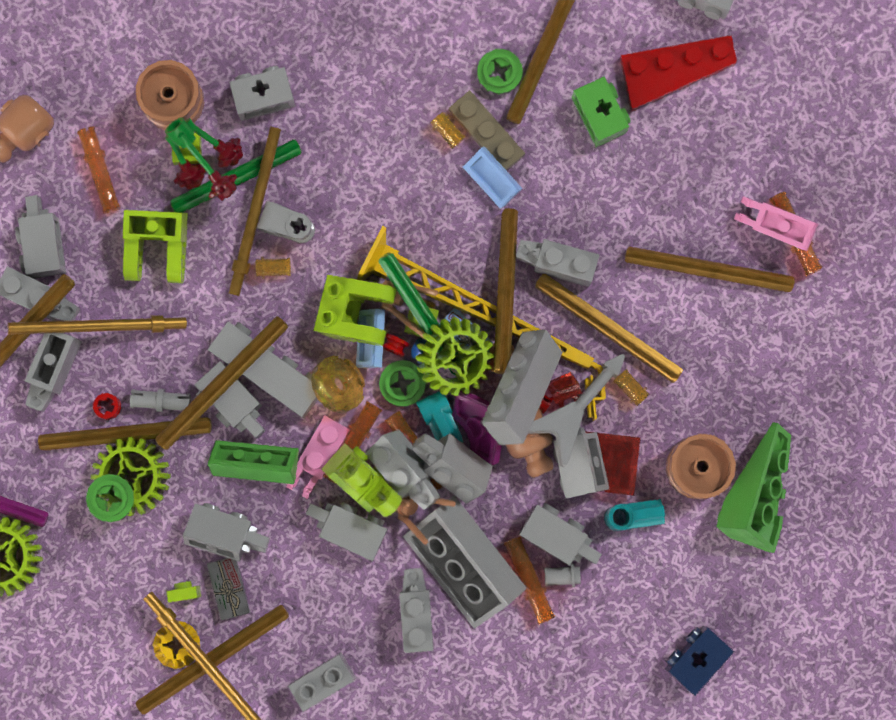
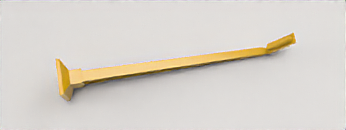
[357,226,606,421]

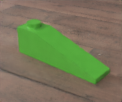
[716,422,791,553]

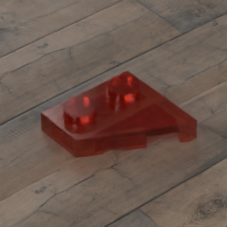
[585,431,641,496]

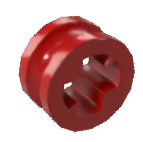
[383,333,410,357]
[93,393,121,420]

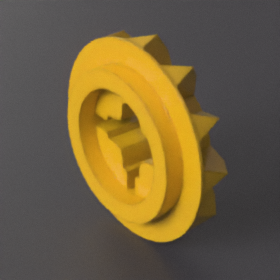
[152,621,200,669]

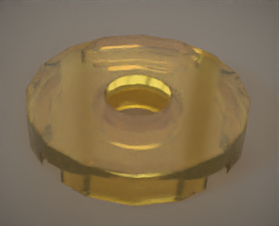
[311,355,365,413]

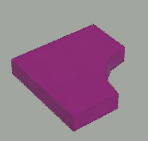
[452,390,502,465]

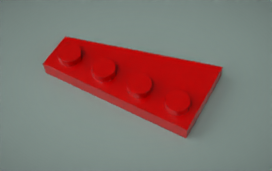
[620,35,737,112]

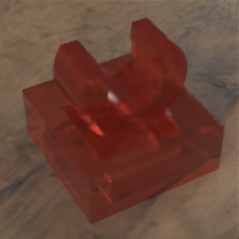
[547,372,582,408]

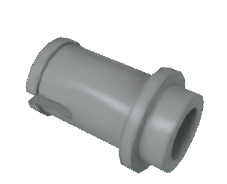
[544,564,581,587]

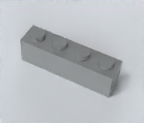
[207,322,324,419]
[482,330,563,445]

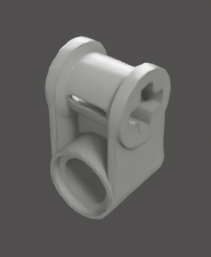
[257,201,315,243]

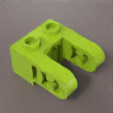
[123,210,188,284]
[313,275,397,346]
[321,443,402,517]

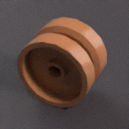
[135,60,204,130]
[665,434,736,499]

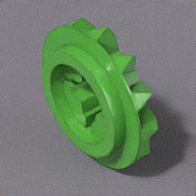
[477,49,523,95]
[379,360,426,406]
[86,474,134,522]

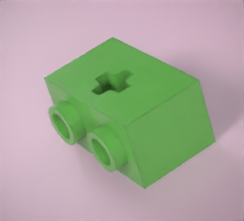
[571,76,631,147]

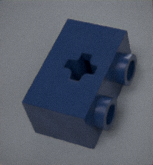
[665,626,734,696]

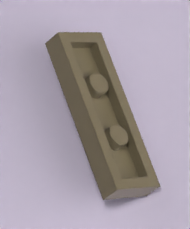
[448,90,525,171]

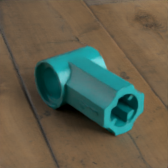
[416,391,464,443]
[604,499,665,531]

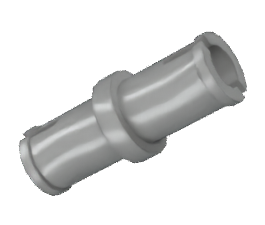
[130,389,191,412]

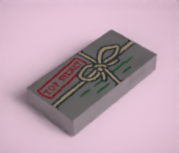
[207,558,251,621]

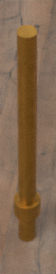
[229,126,281,296]
[8,315,187,334]
[143,591,262,720]

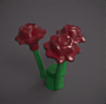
[165,117,243,201]

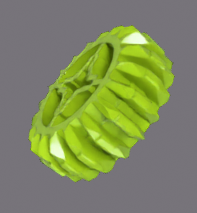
[415,317,495,396]
[90,437,171,516]
[0,517,43,597]

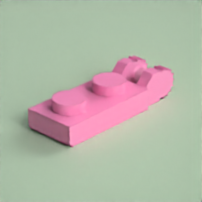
[734,196,819,251]
[286,415,350,499]

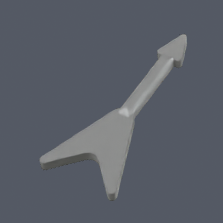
[528,354,625,468]

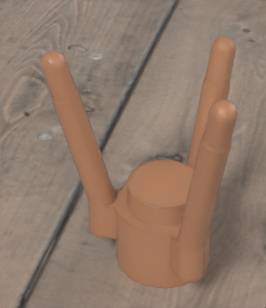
[381,279,438,340]
[395,496,456,545]

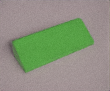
[208,440,299,484]

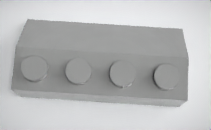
[403,495,527,629]

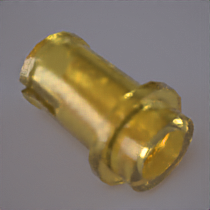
[430,112,466,149]
[255,256,291,279]
[613,369,650,406]

